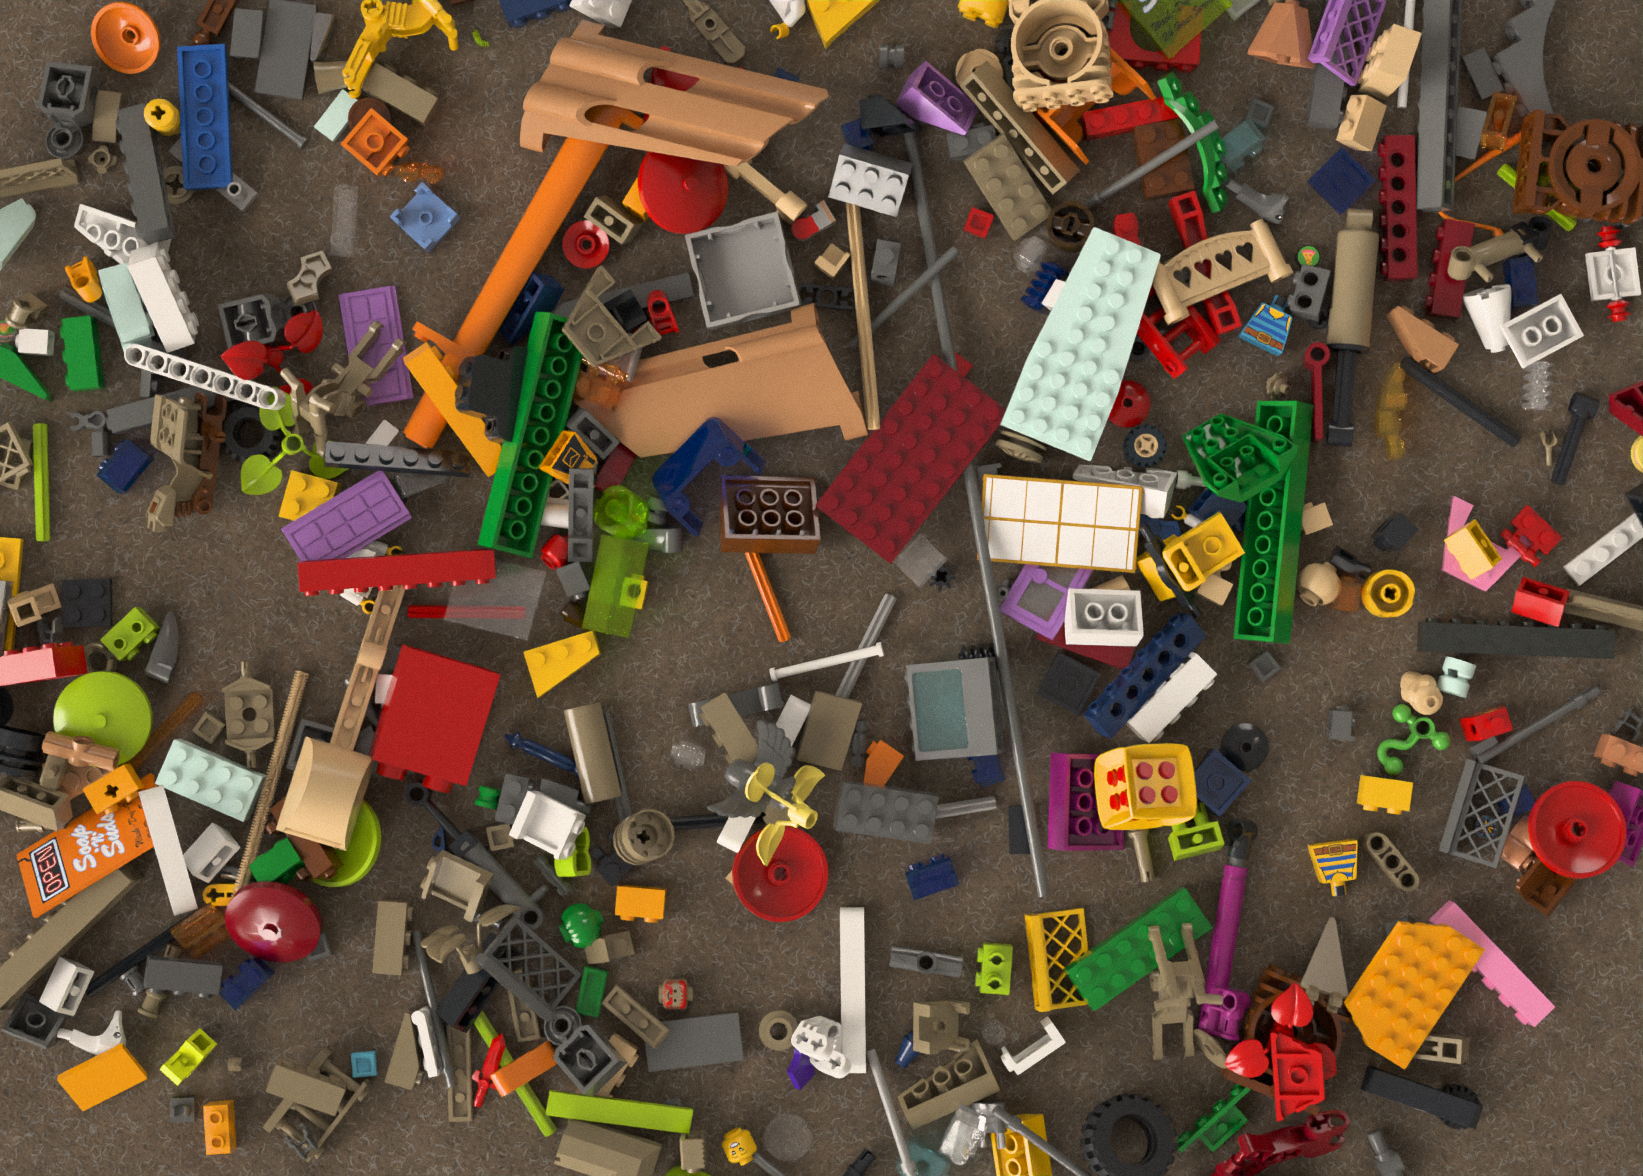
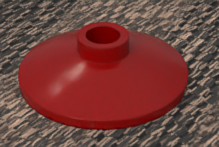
[562,220,610,268]
[1108,380,1151,428]

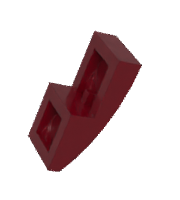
[593,443,637,497]

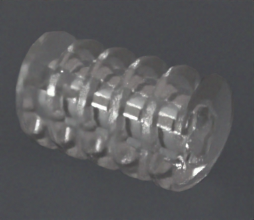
[1521,361,1555,411]

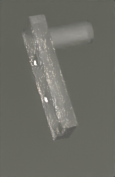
[330,184,360,258]

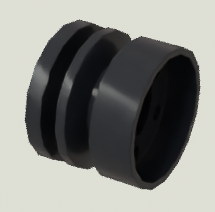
[0,726,46,777]

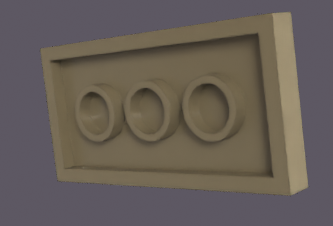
[963,134,1051,241]

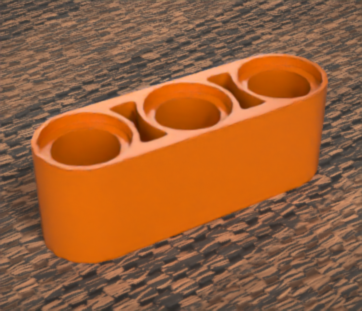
[490,1040,557,1097]

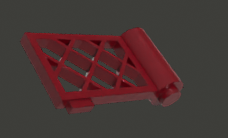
[1302,342,1330,443]

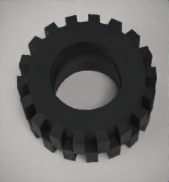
[220,403,284,463]

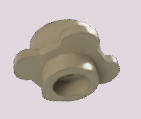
[88,145,117,174]

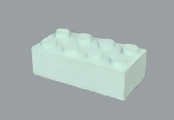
[155,738,268,822]

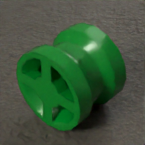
[474,785,502,810]

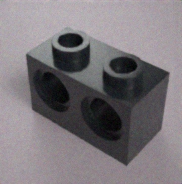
[1371,513,1418,552]

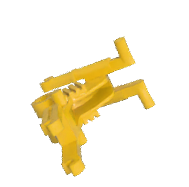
[342,0,459,99]

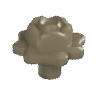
[1266,371,1291,400]

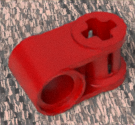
[647,290,679,336]

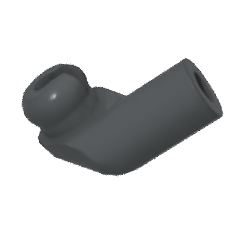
[996,579,1014,599]

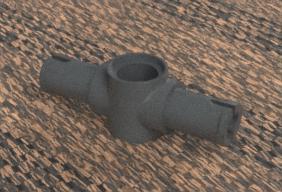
[1367,1129,1405,1176]

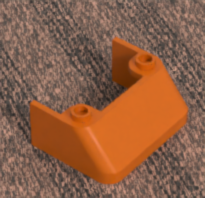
[1037,47,1156,164]

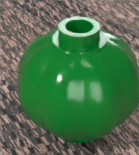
[558,903,604,948]

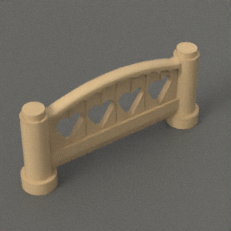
[1152,219,1293,325]

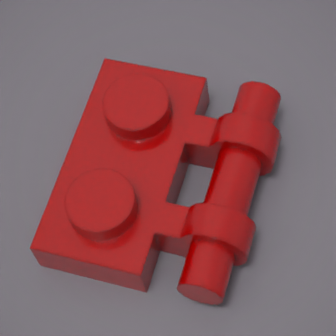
[1499,505,1563,567]

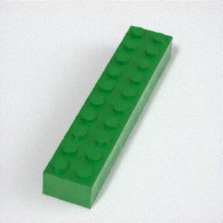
[477,312,583,558]
[1233,401,1314,644]

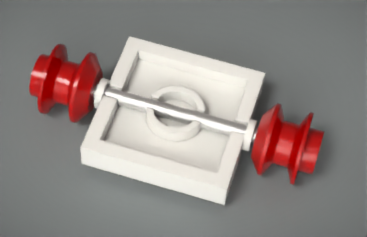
[1585,226,1641,322]

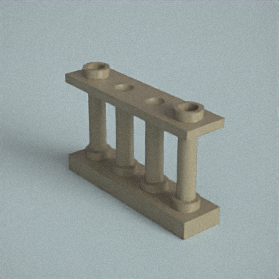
[262,1047,371,1162]

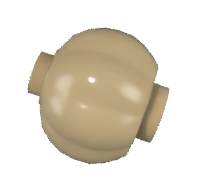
[1296,562,1341,606]

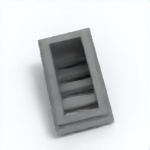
[310,13,337,62]

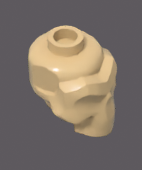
[1400,671,1443,715]

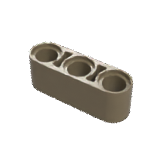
[1363,831,1420,891]

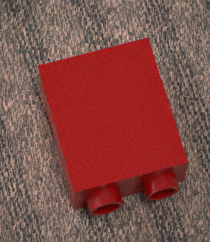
[368,644,500,794]

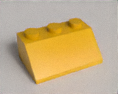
[990,1114,1052,1176]

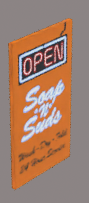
[16,773,157,918]

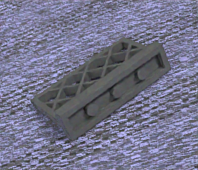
[1439,759,1526,869]
[474,916,581,1022]

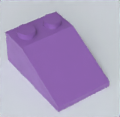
[896,60,978,135]

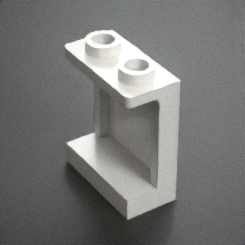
[509,791,586,860]
[1000,1016,1066,1075]

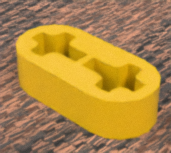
[203,883,237,906]

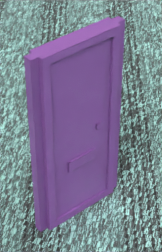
[339,286,414,406]
[281,471,412,561]

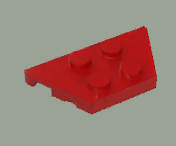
[1270,1029,1325,1121]

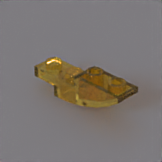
[1374,362,1408,461]

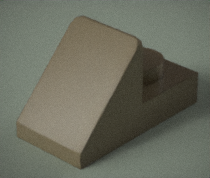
[585,930,635,964]

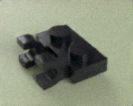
[589,829,635,887]

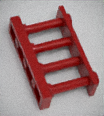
[1137,285,1221,379]

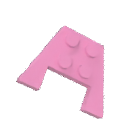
[1441,496,1531,591]

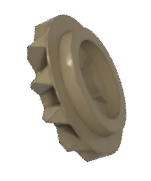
[163,166,194,204]

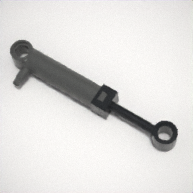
[404,781,549,930]

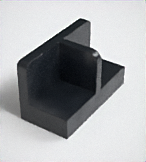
[603,289,648,333]

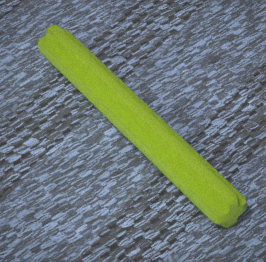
[33,423,51,542]

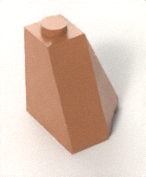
[1247,0,1315,69]

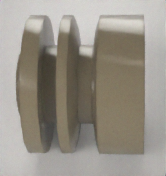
[995,430,1047,463]
[613,809,675,865]

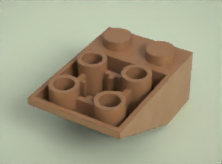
[1386,306,1459,374]

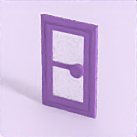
[1000,564,1094,640]

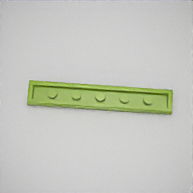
[546,1090,693,1134]

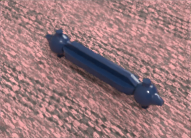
[504,732,579,779]

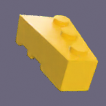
[807,0,880,49]
[524,630,602,698]

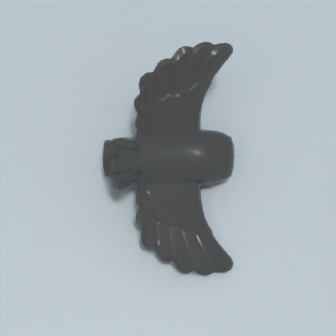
[707,720,796,818]

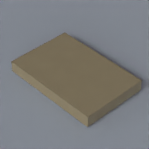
[795,690,862,771]

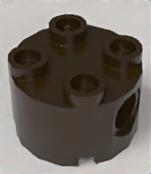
[1047,200,1095,253]

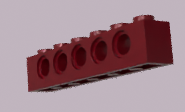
[1377,135,1418,282]

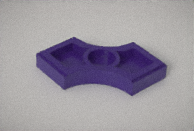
[787,1040,815,1090]

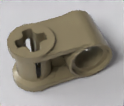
[5,292,50,330]

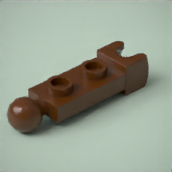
[193,0,239,46]

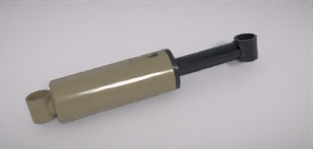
[1326,208,1379,447]

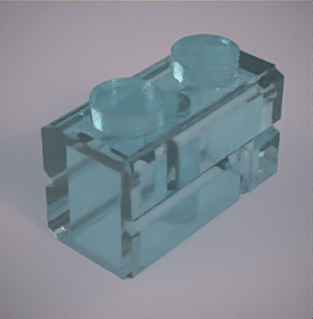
[1220,118,1266,172]

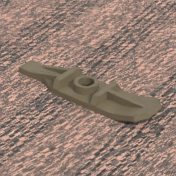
[682,0,746,64]

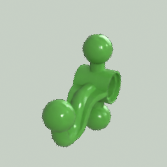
[1377,704,1451,776]

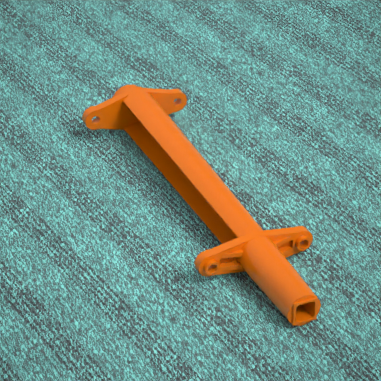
[403,104,643,449]

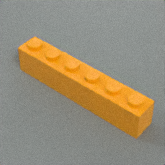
[403,342,503,477]

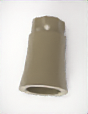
[313,60,367,95]

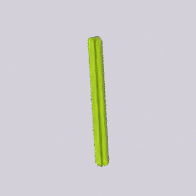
[474,1010,557,1137]

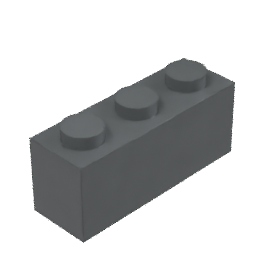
[143,955,223,998]

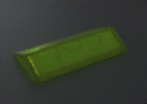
[582,534,649,638]

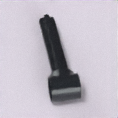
[1551,392,1600,485]

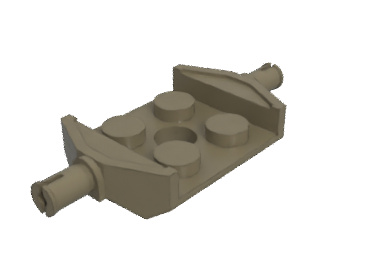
[222,661,275,768]

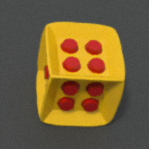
[1094,743,1197,830]

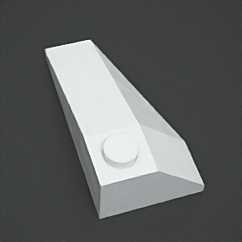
[74,204,172,265]

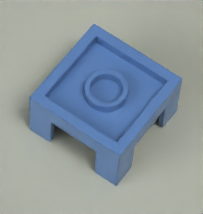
[390,182,461,253]

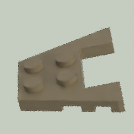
[562,265,662,367]

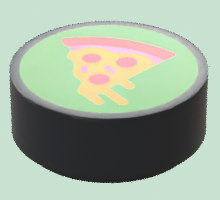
[1295,245,1320,268]

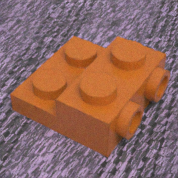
[341,108,410,178]

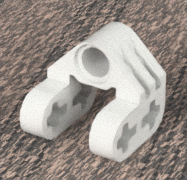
[791,1016,851,1078]

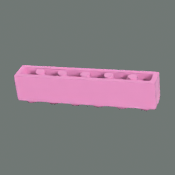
[1429,900,1555,1027]

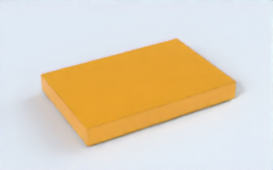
[57,1043,147,1111]

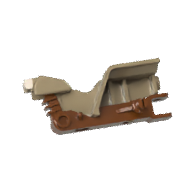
[147,392,227,533]

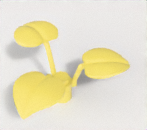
[745,762,825,866]

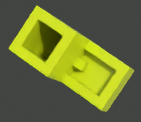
[160,1028,217,1086]

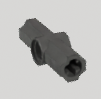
[889,945,963,978]

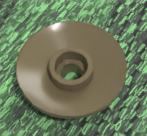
[1193,1029,1227,1069]

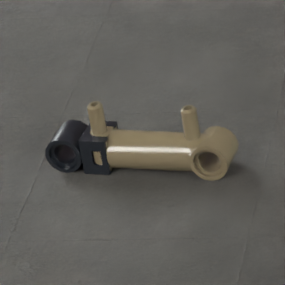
[1447,216,1553,282]

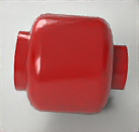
[541,534,570,570]

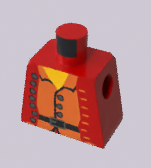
[1459,704,1513,741]

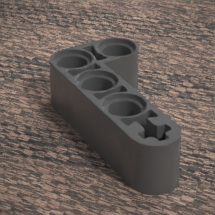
[688,683,784,727]

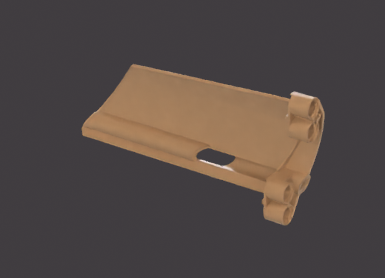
[572,303,869,458]

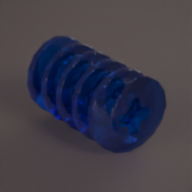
[1021,261,1069,315]

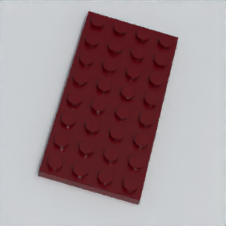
[815,354,1006,564]

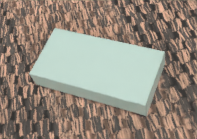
[314,89,358,142]

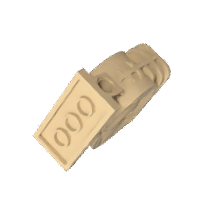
[1009,0,1113,112]

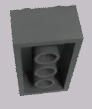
[833,779,939,844]

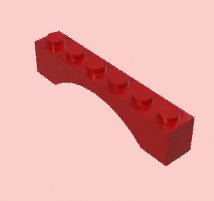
[1167,190,1242,336]

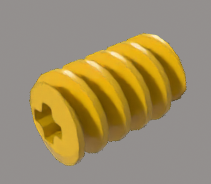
[144,99,181,136]

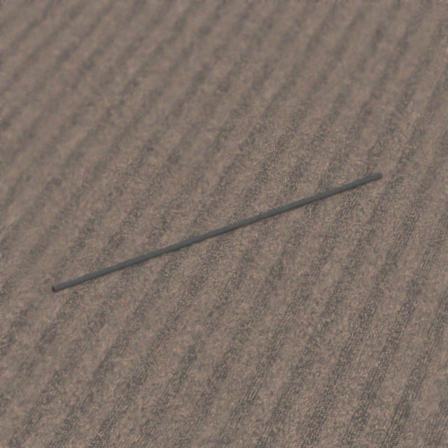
[904,132,1050,898]

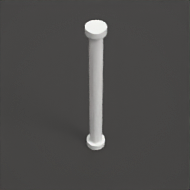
[769,642,884,682]

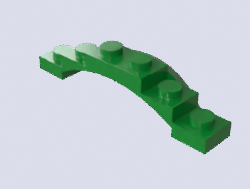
[1157,72,1228,213]

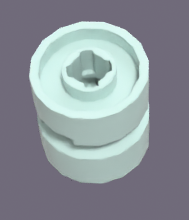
[1437,657,1476,698]

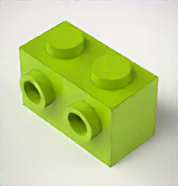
[100,607,160,661]

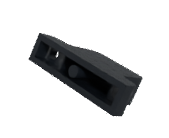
[455,346,528,444]

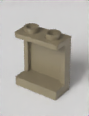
[420,850,494,923]

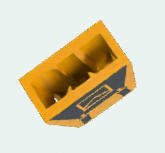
[538,430,598,485]

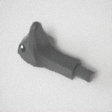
[1225,178,1289,224]

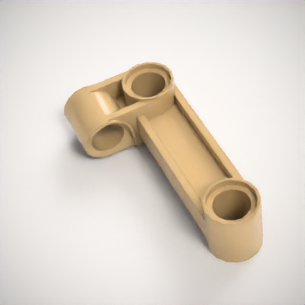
[723,160,807,225]

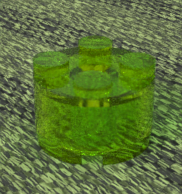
[593,485,649,540]

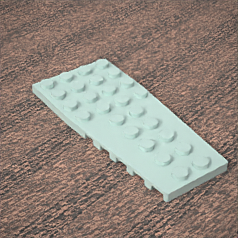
[1000,227,1161,461]

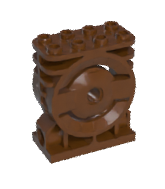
[1512,109,1643,225]
[1219,963,1352,1116]

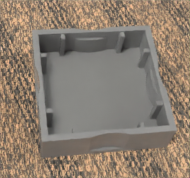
[685,212,802,331]

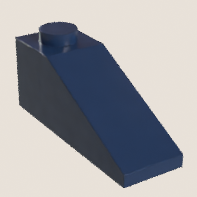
[498,272,565,344]

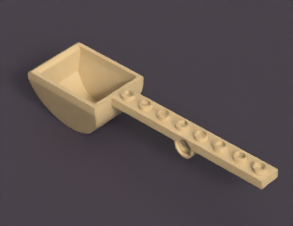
[276,585,405,851]

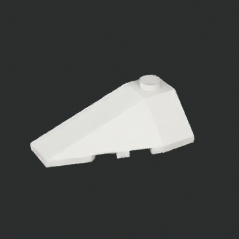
[1073,465,1177,518]

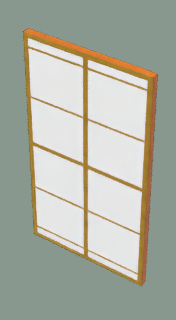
[977,474,1143,573]

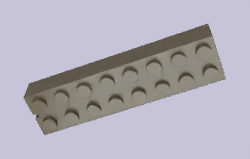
[0,862,143,1013]

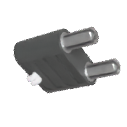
[972,1100,1007,1149]

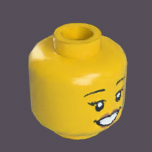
[722,1127,757,1166]

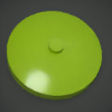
[53,671,153,767]
[311,799,381,887]

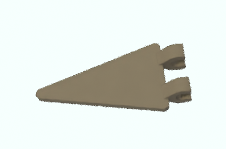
[1300,917,1348,1013]

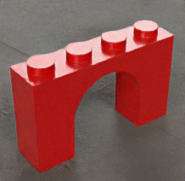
[1107,2,1203,73]

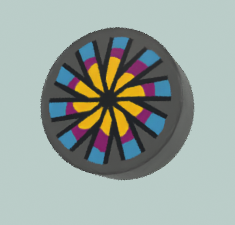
[1473,815,1499,839]

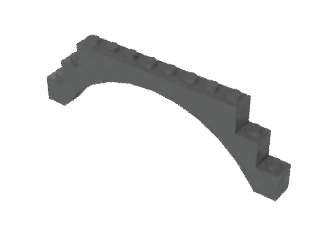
[1491,0,1643,230]

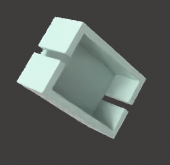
[98,263,155,352]

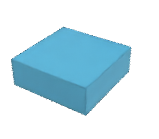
[351,1051,378,1078]

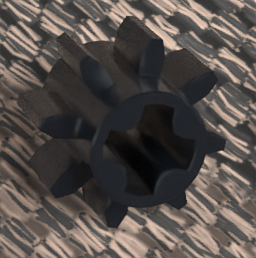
[926,562,956,592]

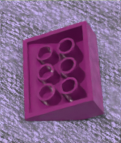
[1048,753,1124,851]

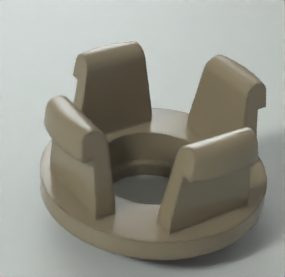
[83,642,118,675]
[759,1009,798,1051]

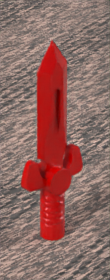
[472,1033,506,1107]

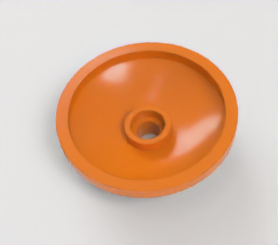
[91,2,161,74]

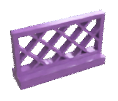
[1307,0,1386,86]

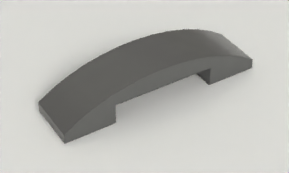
[568,468,594,562]

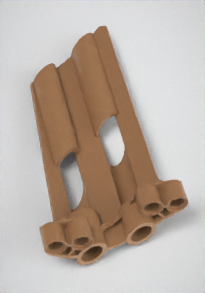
[520,20,829,166]

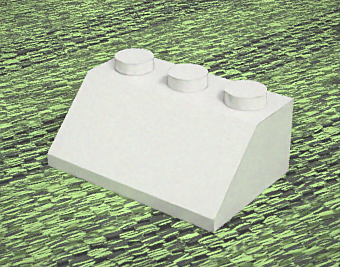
[1064,588,1144,646]

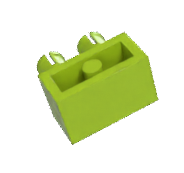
[1168,802,1224,861]
[975,942,1013,995]

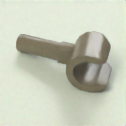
[1540,431,1557,466]
[228,1057,243,1071]

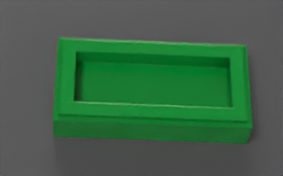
[576,965,609,1018]

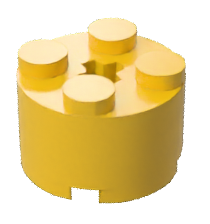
[958,0,1009,28]
[1361,569,1415,618]

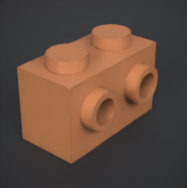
[1594,734,1643,777]

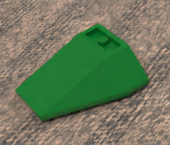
[1182,413,1298,503]

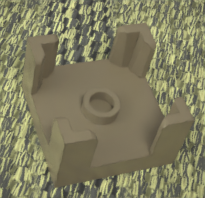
[913,999,970,1055]

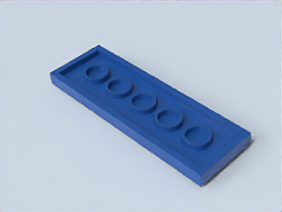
[177,44,233,191]

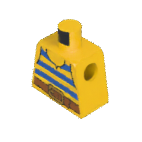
[1308,839,1358,896]

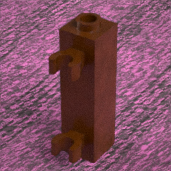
[265,796,344,882]

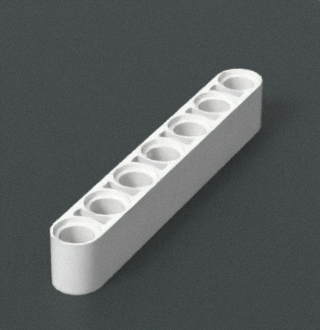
[124,344,286,411]
[716,695,811,853]
[138,785,198,916]
[840,907,866,1073]

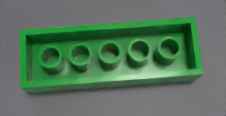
[1063,887,1212,1011]

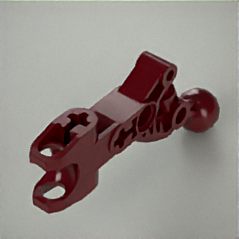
[1209,1110,1351,1176]

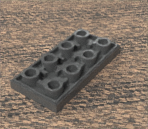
[255,0,318,101]
[645,1011,744,1072]

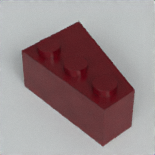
[1609,381,1643,437]

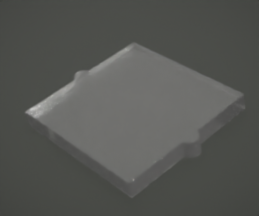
[894,534,947,588]

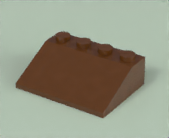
[719,475,821,554]

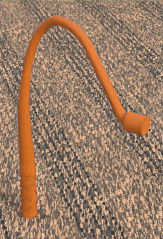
[1438,131,1521,237]

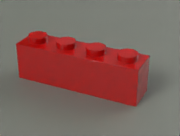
[1080,97,1180,141]

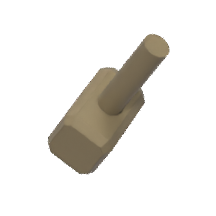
[39,754,69,790]

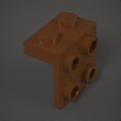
[1516,856,1578,917]

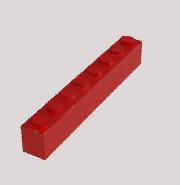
[297,548,496,596]

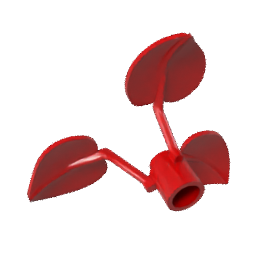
[221,310,323,396]
[1225,982,1337,1080]

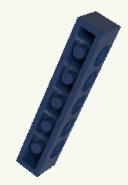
[1083,612,1207,739]

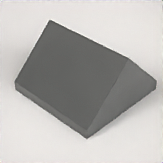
[1,992,68,1049]

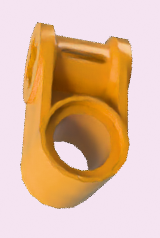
[65,256,103,302]

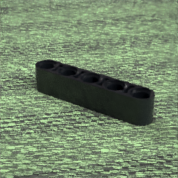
[1360,1066,1484,1129]

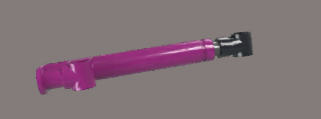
[1197,819,1258,1040]

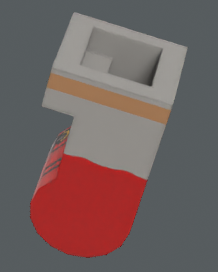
[791,200,836,241]

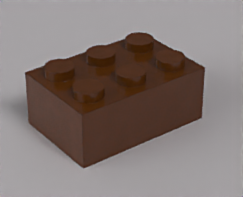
[1132,118,1195,202]

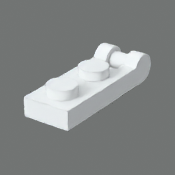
[411,1006,443,1077]

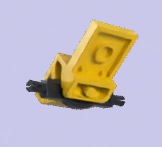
[1136,512,1245,618]

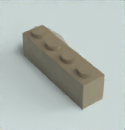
[898,1039,1000,1130]

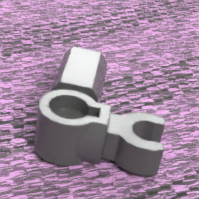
[70,411,109,457]

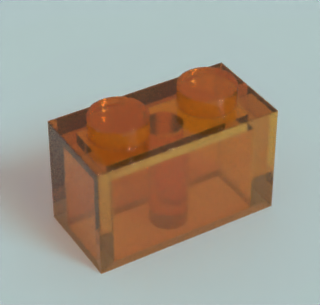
[1480,92,1518,151]

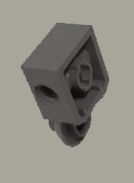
[37,62,103,159]
[218,294,317,349]
[544,1006,628,1096]

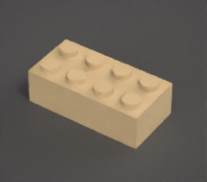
[1357,24,1422,100]

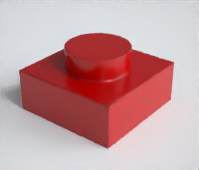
[963,207,994,239]

